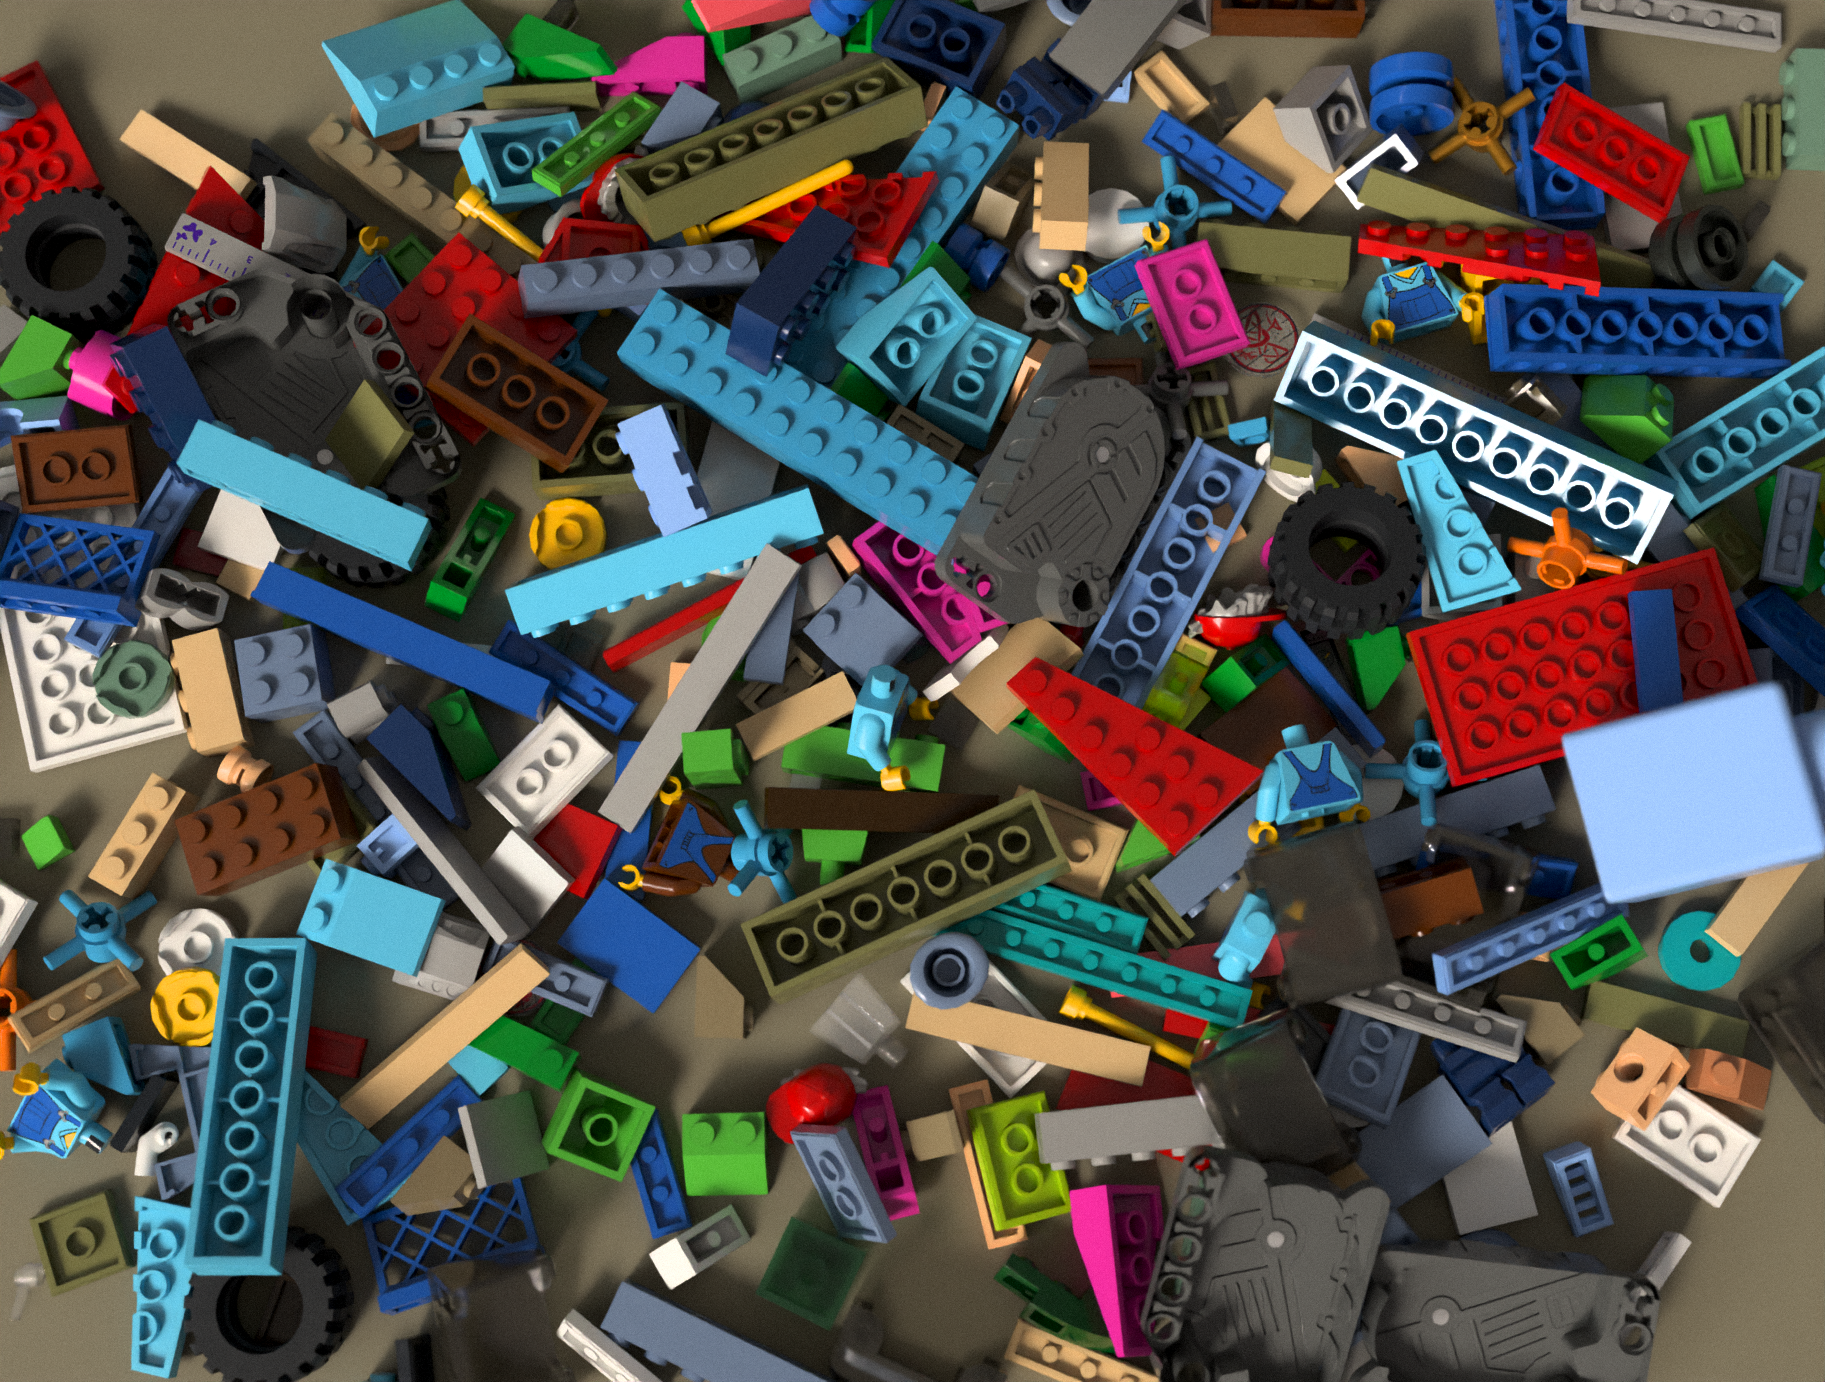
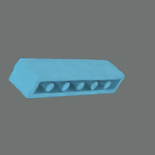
[177,419,432,571]

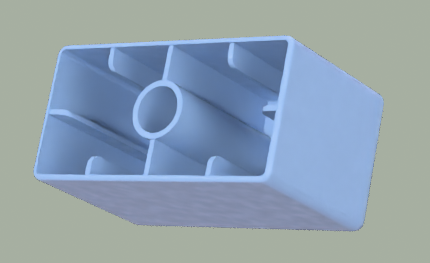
[1562,681,1825,903]

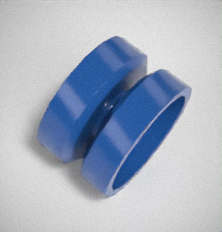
[1369,52,1455,137]

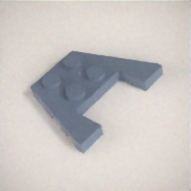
[128,1044,211,1200]

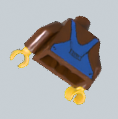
[618,776,739,897]

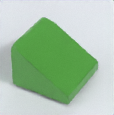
[21,815,75,871]

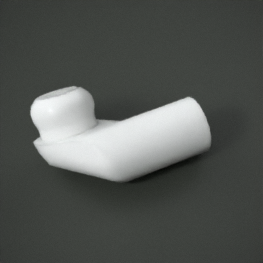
[134,1122,179,1176]

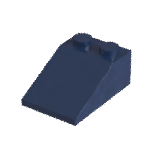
[871,0,1007,100]
[366,704,472,831]

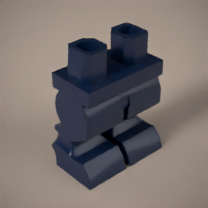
[996,38,1104,141]
[1429,1038,1555,1138]

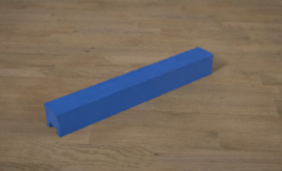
[250,561,557,724]

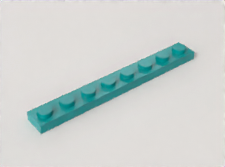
[932,910,1253,1031]

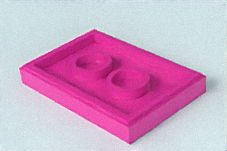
[1134,239,1250,370]

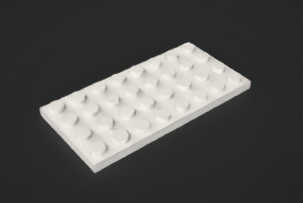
[0,464,188,773]

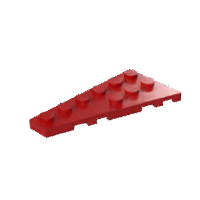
[707,171,939,268]
[1358,220,1601,297]

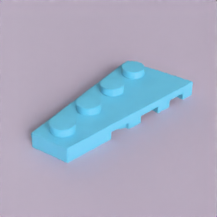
[1397,449,1522,614]
[297,1070,411,1226]
[131,1196,194,1379]

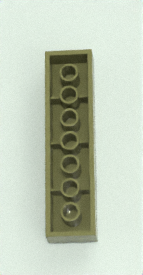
[614,57,928,242]
[741,789,1072,1005]

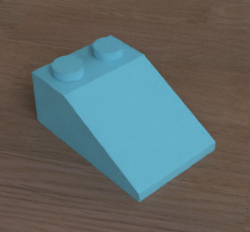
[458,112,594,214]
[835,267,977,407]
[915,314,1032,451]
[296,859,446,977]

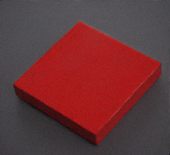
[533,804,623,900]

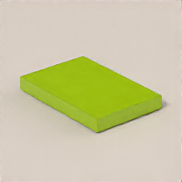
[966,1090,1071,1231]

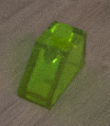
[1142,649,1210,728]

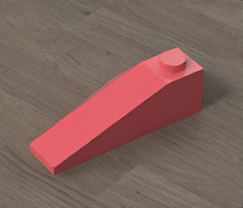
[691,0,811,33]

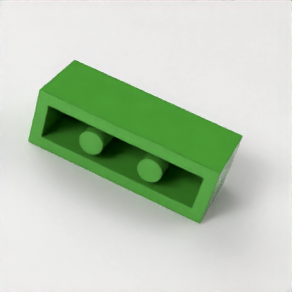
[681,729,749,790]

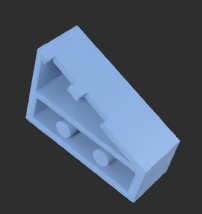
[615,403,713,537]

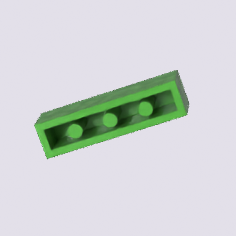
[781,722,945,793]

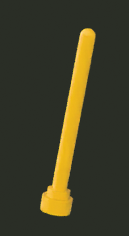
[681,159,854,246]
[455,184,612,317]
[1059,984,1240,1090]

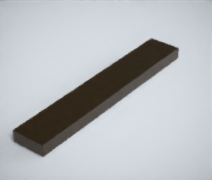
[764,787,999,833]

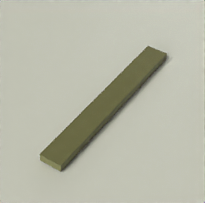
[1356,163,1655,289]

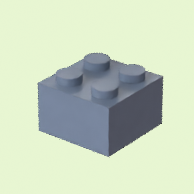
[234,624,336,723]

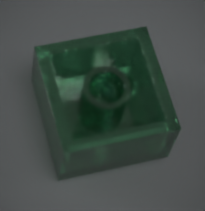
[755,1214,867,1331]

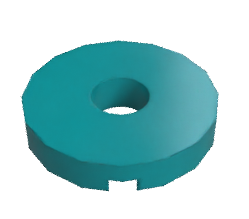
[1657,911,1741,992]

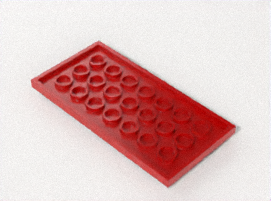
[1406,547,1758,787]

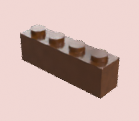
[1306,856,1484,960]

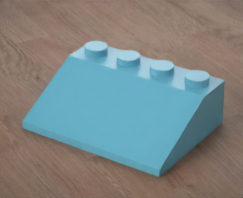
[322,0,515,138]

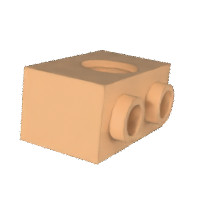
[1591,1027,1691,1131]

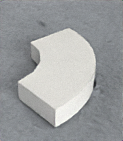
[922,624,1009,702]

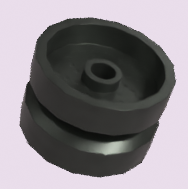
[1649,204,1749,291]

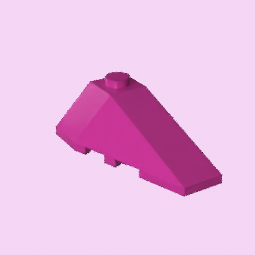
[851,521,982,664]
[1069,1185,1164,1357]

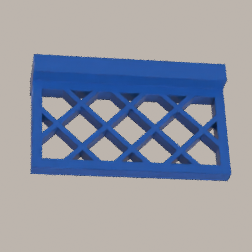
[0,513,160,627]
[362,1177,548,1316]

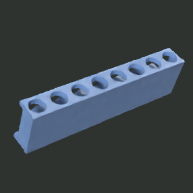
[1071,436,1267,710]

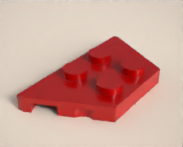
[537,217,649,305]

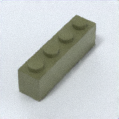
[1194,219,1351,293]

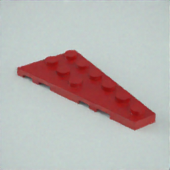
[102,165,270,414]
[1006,657,1264,856]

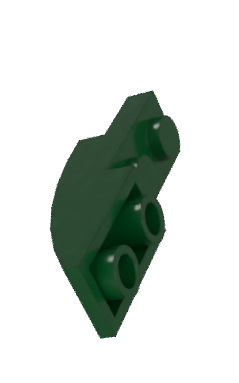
[993,1252,1116,1354]

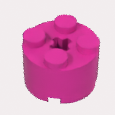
[68,329,138,421]

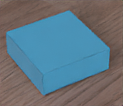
[1228,417,1270,448]

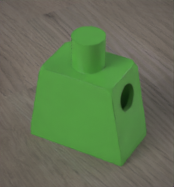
[802,829,870,886]

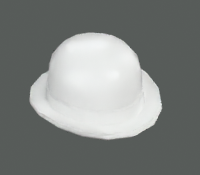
[1255,442,1322,502]

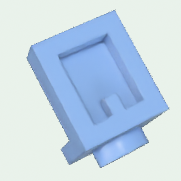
[357,813,419,879]

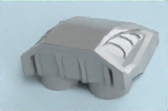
[262,175,347,274]
[392,911,491,1001]

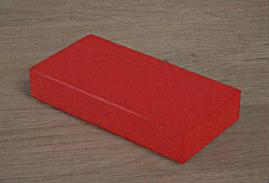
[305,1026,369,1079]

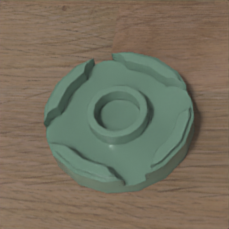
[92,640,175,719]

